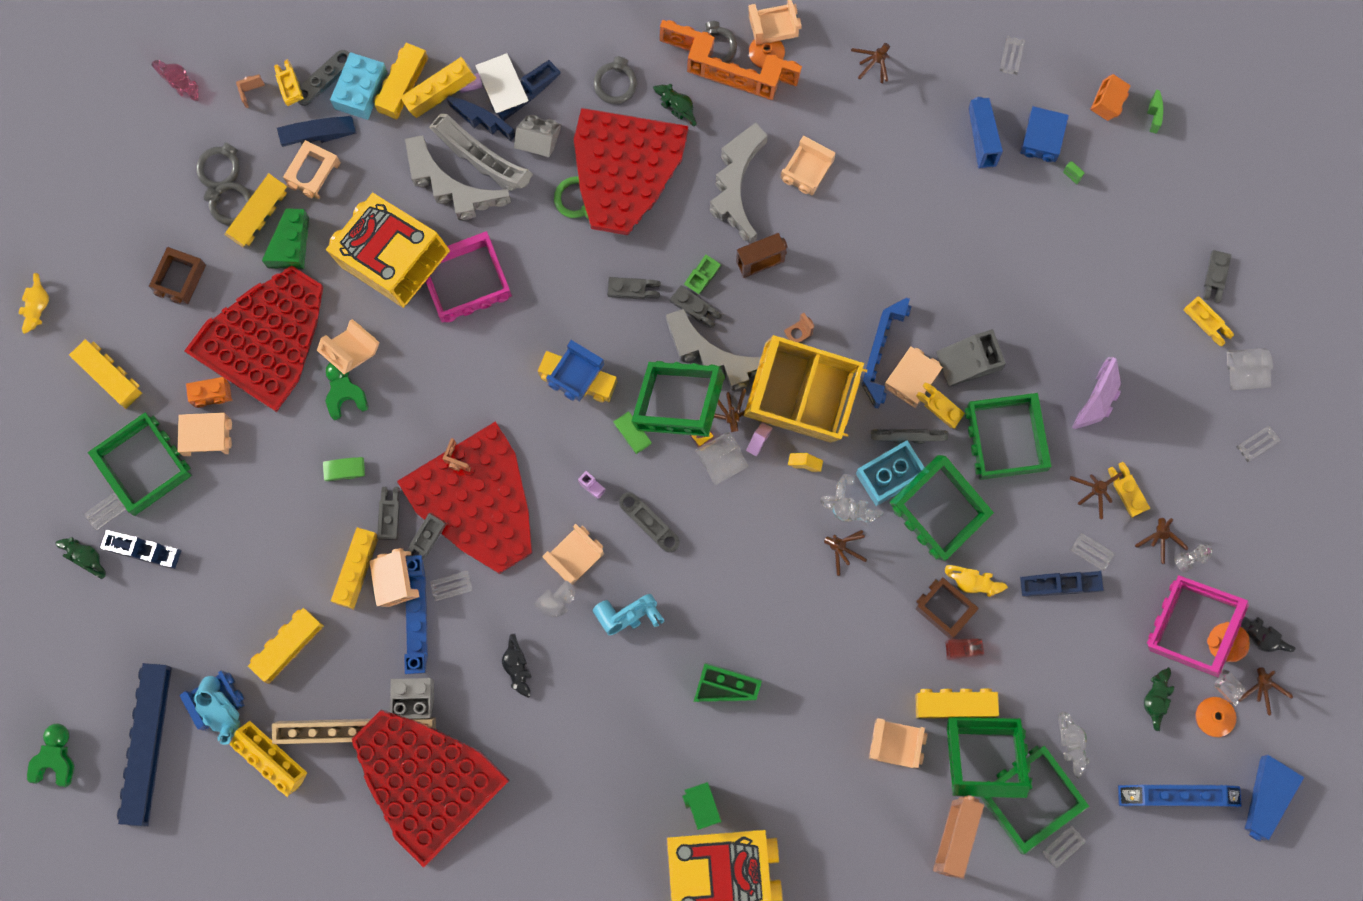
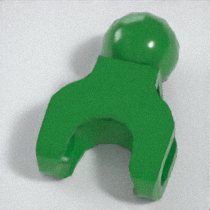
[325,363,369,421]
[27,723,75,787]

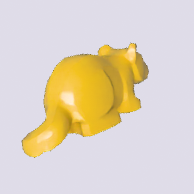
[18,273,49,334]
[945,565,1008,597]

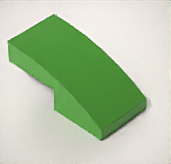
[1147,90,1163,134]
[684,254,722,295]
[613,411,652,454]
[323,457,365,482]

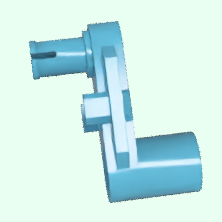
[593,594,665,635]
[194,676,240,745]

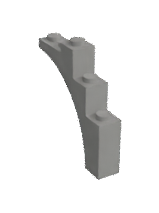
[429,114,533,191]
[710,123,768,244]
[405,135,511,221]
[666,309,761,391]

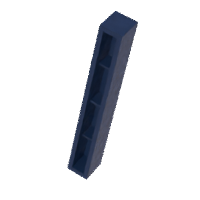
[117,663,172,826]

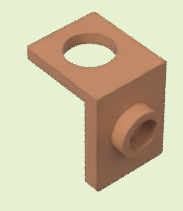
[236,74,265,108]
[784,313,814,343]
[443,438,471,472]

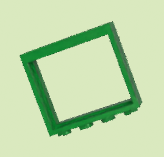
[631,361,725,437]
[965,393,1052,480]
[87,412,192,516]
[889,455,994,561]
[946,717,1032,798]
[980,745,1089,854]

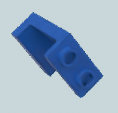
[1020,106,1069,162]
[546,340,604,402]
[179,670,245,731]

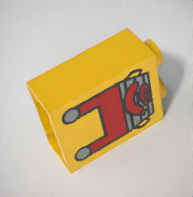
[326,193,450,308]
[667,830,783,901]

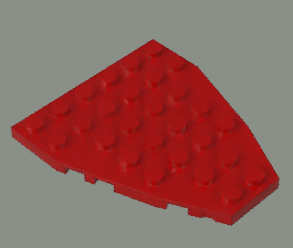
[574,108,689,235]
[184,266,323,412]
[397,421,532,574]
[351,710,509,868]

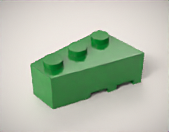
[262,208,309,269]
[693,662,762,702]
[682,782,721,830]

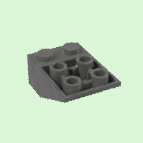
[936,329,1006,387]

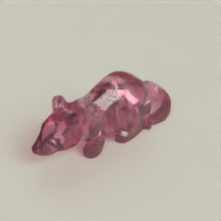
[151,60,199,101]

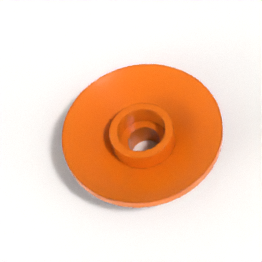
[749,39,785,68]
[1196,697,1236,737]

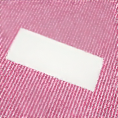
[475,54,528,113]

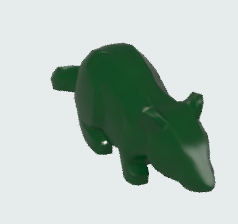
[653,84,697,127]
[55,537,106,579]
[1144,667,1175,732]

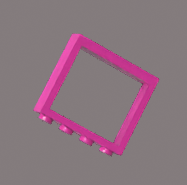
[426,231,512,323]
[1146,575,1249,678]

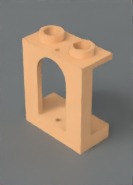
[283,140,341,199]

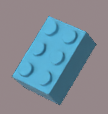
[330,52,388,120]
[856,440,925,506]

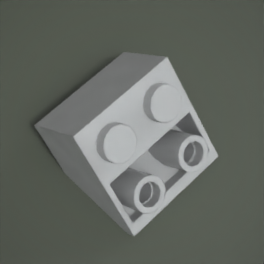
[514,115,562,157]
[390,678,434,719]

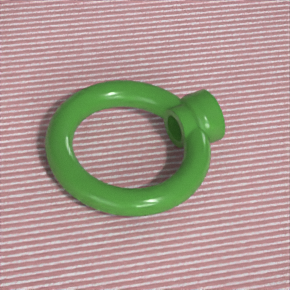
[554,176,588,219]

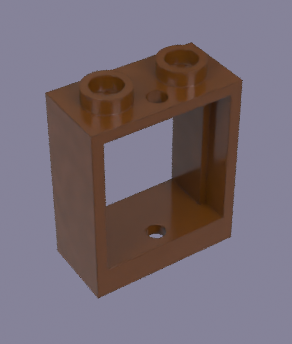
[736,233,788,278]
[149,247,206,304]
[915,577,979,640]

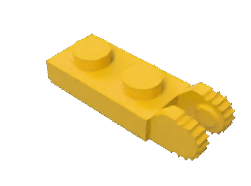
[274,59,304,106]
[1183,296,1234,347]
[916,382,965,429]
[1108,462,1150,518]

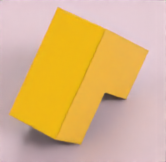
[788,453,823,472]

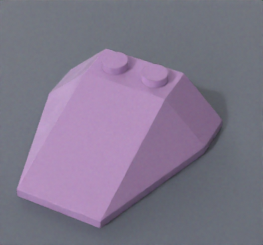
[1072,357,1121,429]

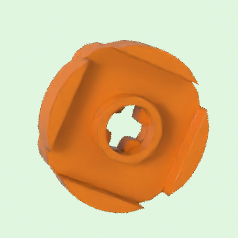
[1207,622,1250,662]

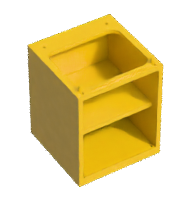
[743,335,867,443]

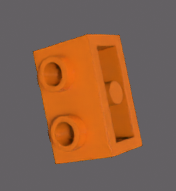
[1090,74,1131,121]
[186,377,232,408]

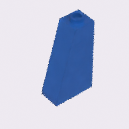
[968,97,1003,168]
[1245,755,1304,841]

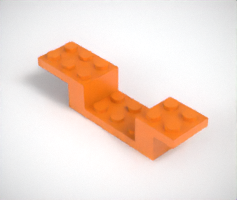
[660,20,802,100]

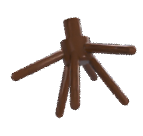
[851,43,890,84]
[714,388,746,432]
[1070,473,1122,520]
[1135,518,1188,564]
[824,530,867,576]
[1238,667,1293,716]

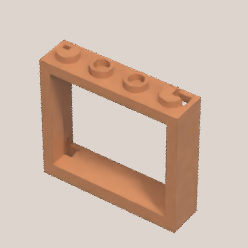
[933,796,984,879]

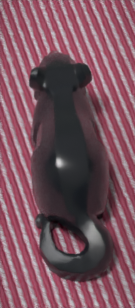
[1241,617,1296,652]
[502,633,532,698]

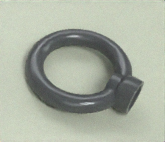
[703,21,737,63]
[594,56,637,104]
[196,142,240,189]
[204,182,252,225]

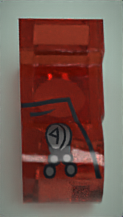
[945,639,984,660]

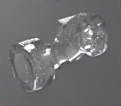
[1174,544,1212,573]

